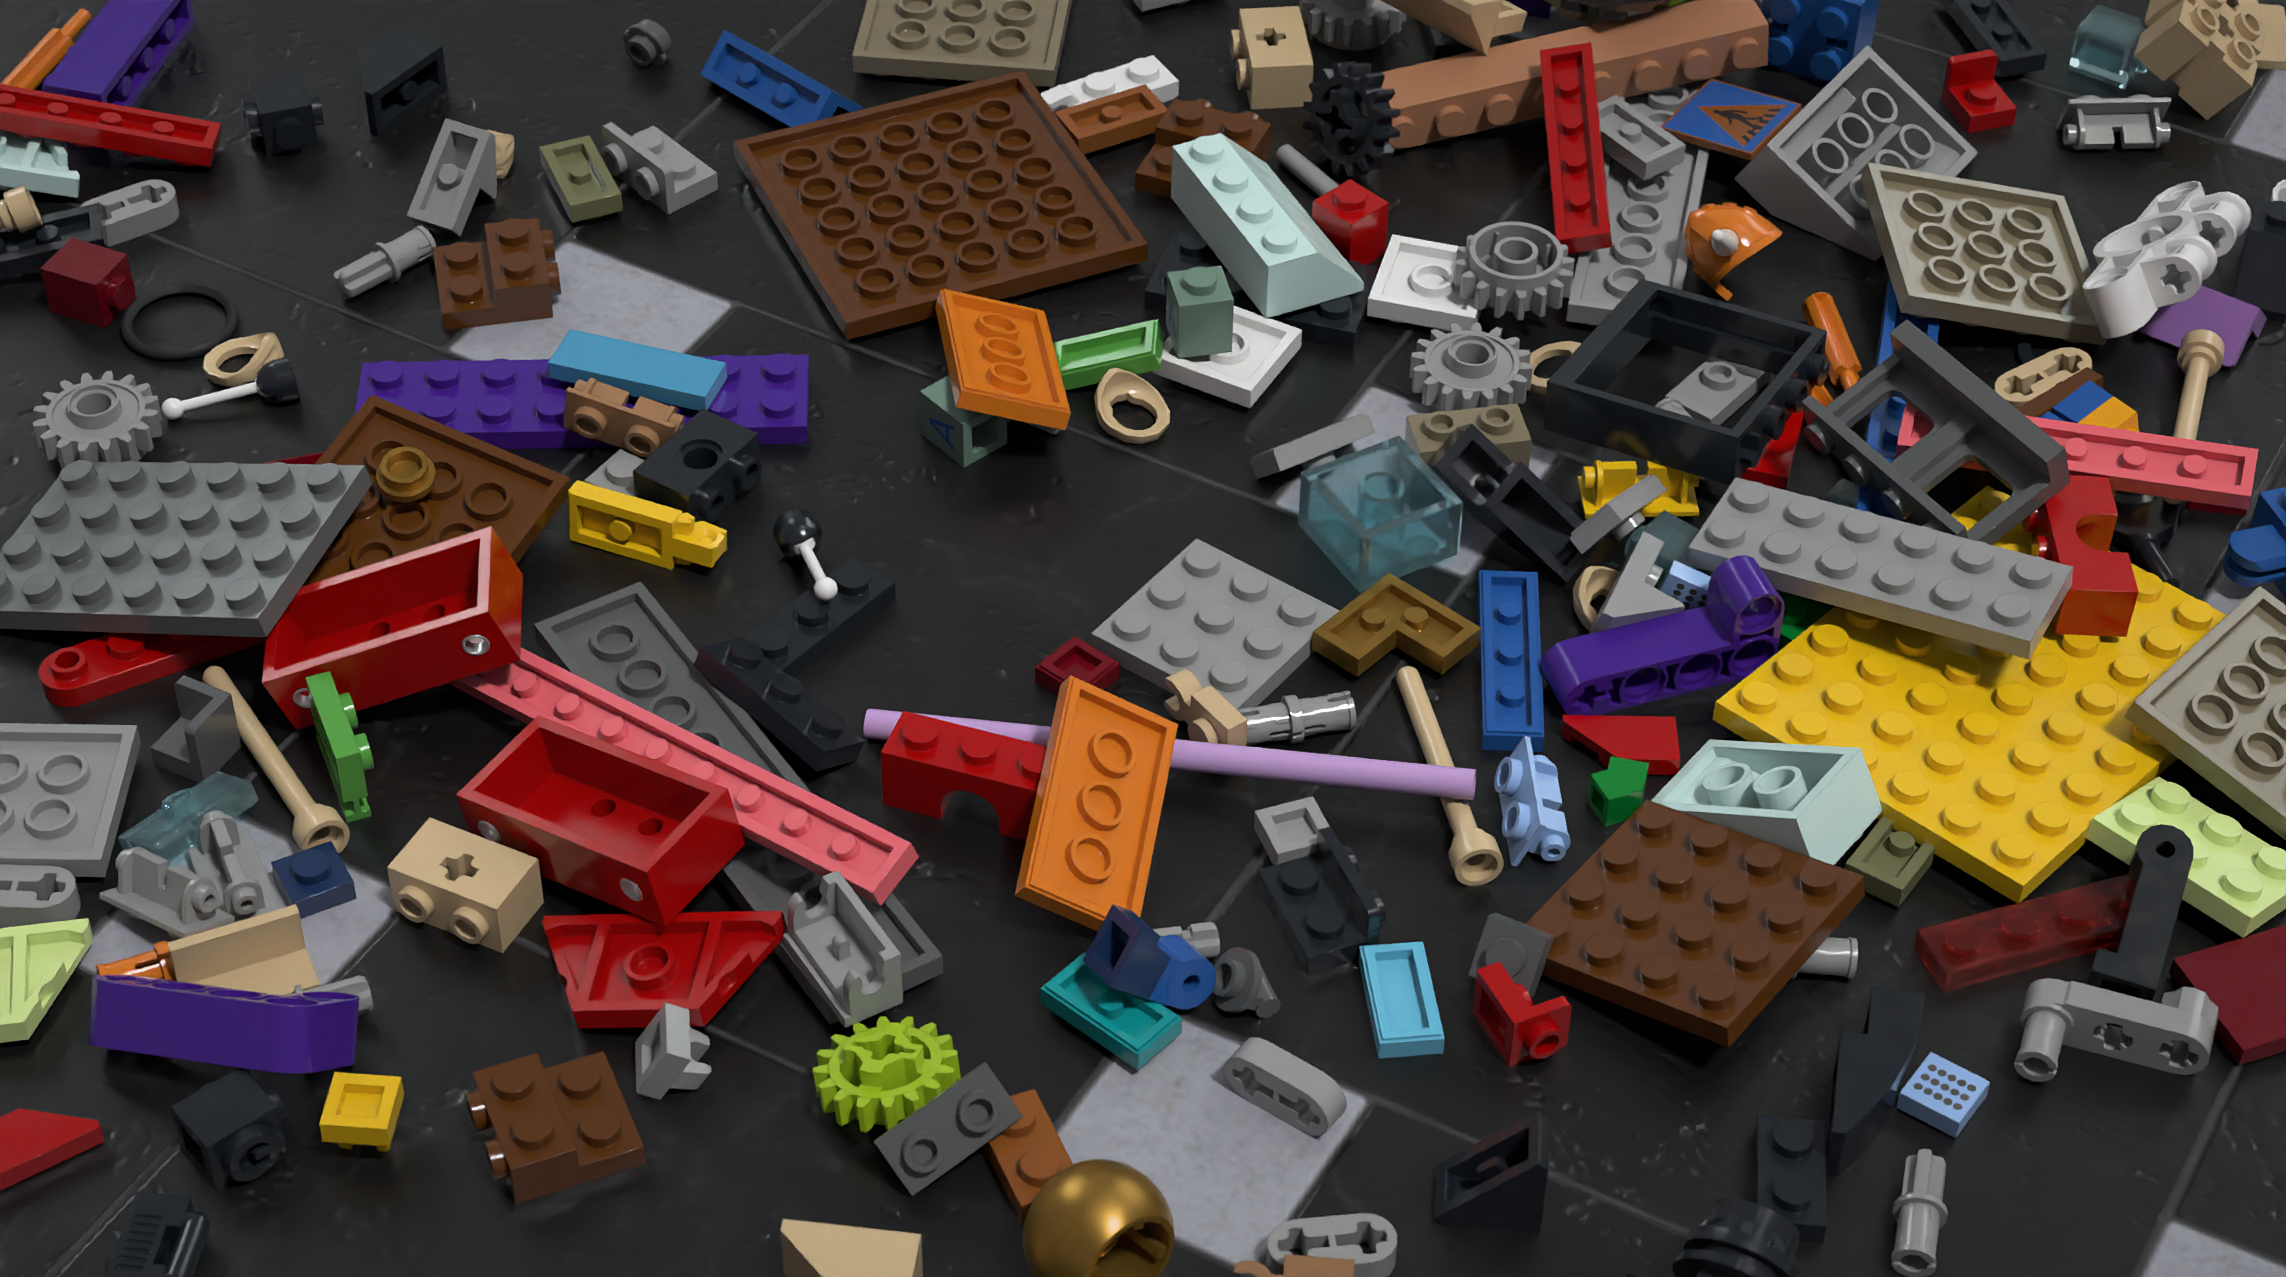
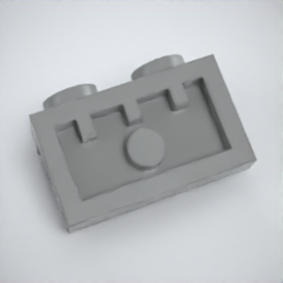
[601,122,718,214]

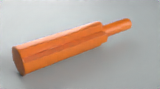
[0,9,91,90]
[1802,292,1862,392]

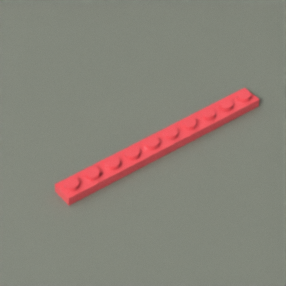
[448,648,919,906]

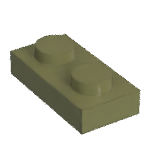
[539,135,623,223]
[1845,816,1938,908]

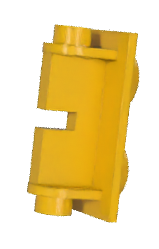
[1577,460,1700,518]

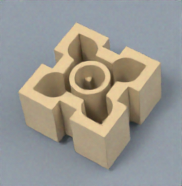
[2134,0,2266,120]

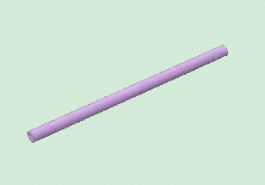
[864,708,1476,800]

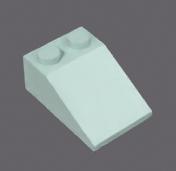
[1651,739,1882,865]

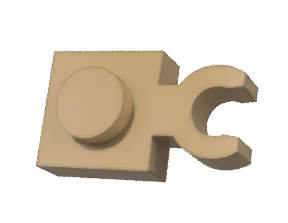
[1164,669,1248,746]

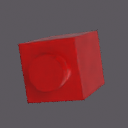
[1312,179,1389,265]

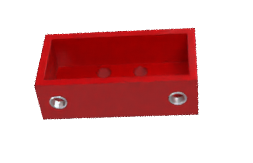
[262,526,523,730]
[456,716,745,927]

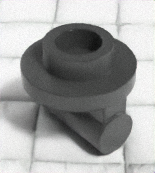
[1212,947,1280,1018]

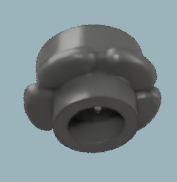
[623,19,671,66]

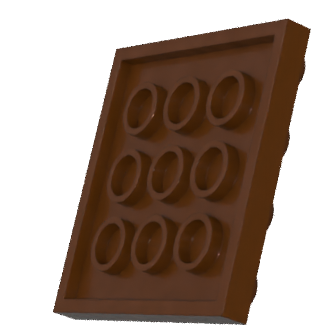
[302,394,571,587]
[1525,799,1865,1048]

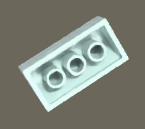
[1171,133,1364,319]

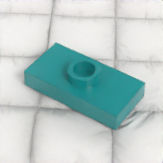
[1040,952,1182,1070]

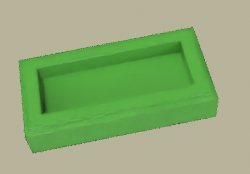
[1054,319,1164,390]

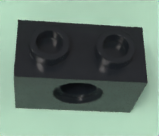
[633,409,762,523]

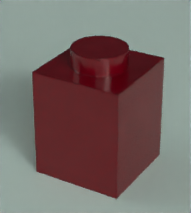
[40,238,136,328]

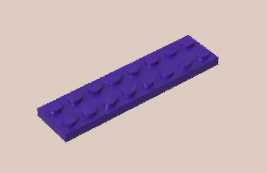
[355,353,810,449]

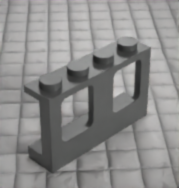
[1802,319,2071,545]

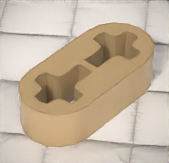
[1995,347,2092,408]

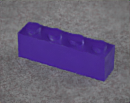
[42,0,195,107]

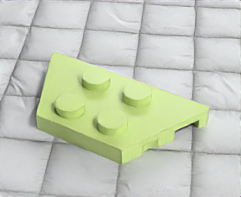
[0,918,93,1043]

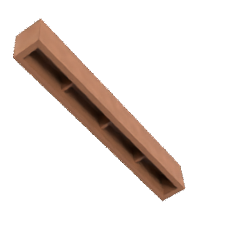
[1382,0,1769,151]

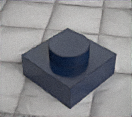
[271,841,357,919]

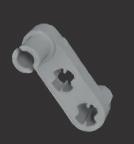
[2014,978,2218,1082]

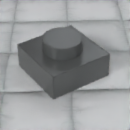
[1468,913,1555,997]

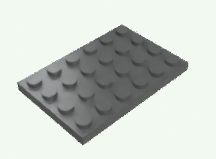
[0,460,373,637]

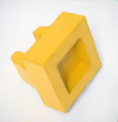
[319,1072,404,1151]

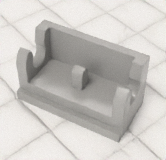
[783,870,903,1028]

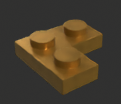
[1312,573,1481,677]

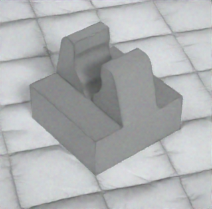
[635,1002,711,1100]

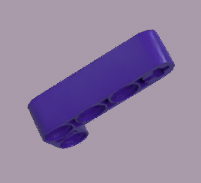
[1539,555,1785,715]
[88,974,359,1074]

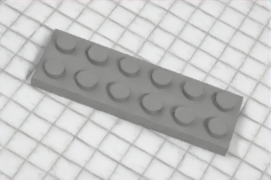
[1688,477,2073,659]

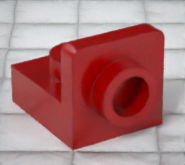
[1941,49,2017,133]
[1472,961,1572,1067]

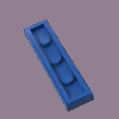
[1478,570,1544,752]

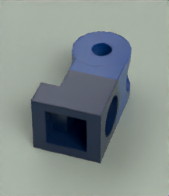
[1083,904,1216,1009]

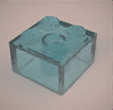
[1298,435,1463,593]

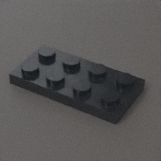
[1144,227,1380,350]

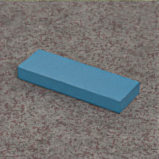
[548,329,727,411]

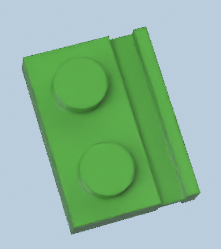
[305,671,374,823]

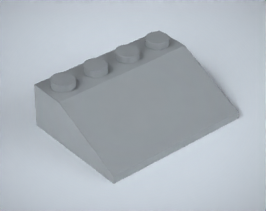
[1734,45,1978,261]

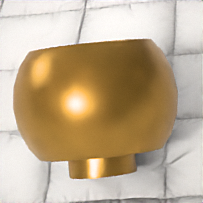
[1023,1159,1175,1277]

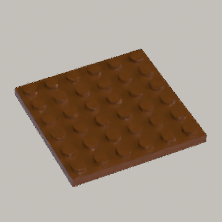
[734,70,1148,340]

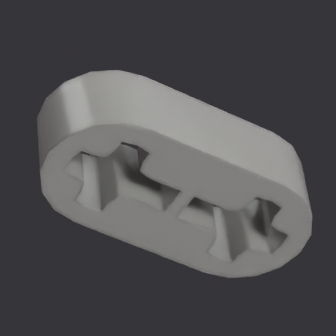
[80,180,179,247]
[0,864,81,928]
[1224,1037,1347,1136]
[1266,1213,1397,1277]

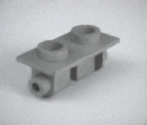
[2056,94,2171,150]
[186,810,280,925]
[99,847,235,939]

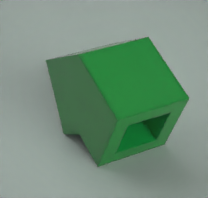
[1587,756,1649,827]

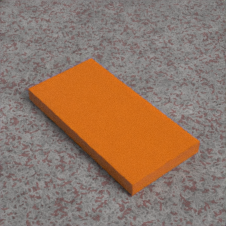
[935,289,1071,430]
[1014,675,1178,931]

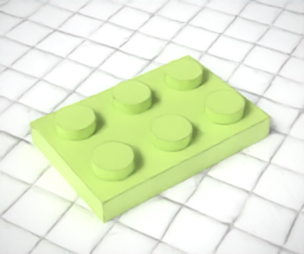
[2085,777,2286,938]

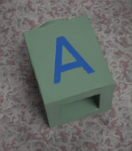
[1166,266,1234,359]
[920,375,1007,467]

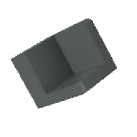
[151,676,242,785]

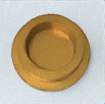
[376,446,436,502]

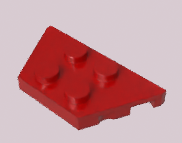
[542,910,788,1029]

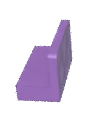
[2136,285,2267,368]

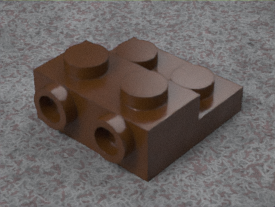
[1135,99,1272,199]
[433,218,561,331]
[465,1051,646,1204]

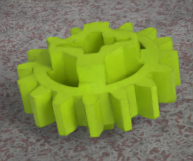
[813,1016,961,1132]

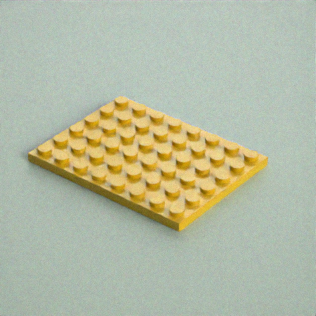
[1712,485,2227,904]

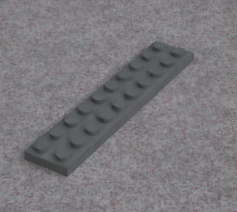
[534,581,943,1025]

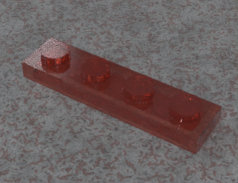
[1914,873,2135,992]

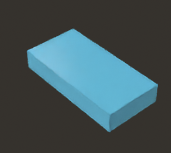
[1358,941,1445,1059]

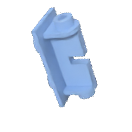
[1494,736,1570,867]

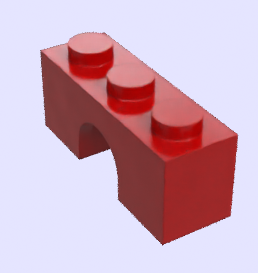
[2022,475,2138,637]
[881,711,1047,841]

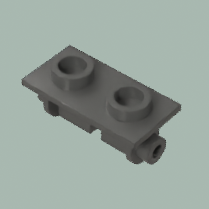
[874,1061,1023,1196]

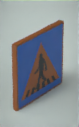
[1660,78,1802,161]

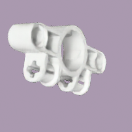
[2082,181,2251,338]

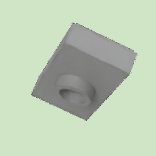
[1665,356,1772,426]
[1250,413,1375,479]
[1569,474,1667,554]

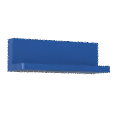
[700,30,862,127]

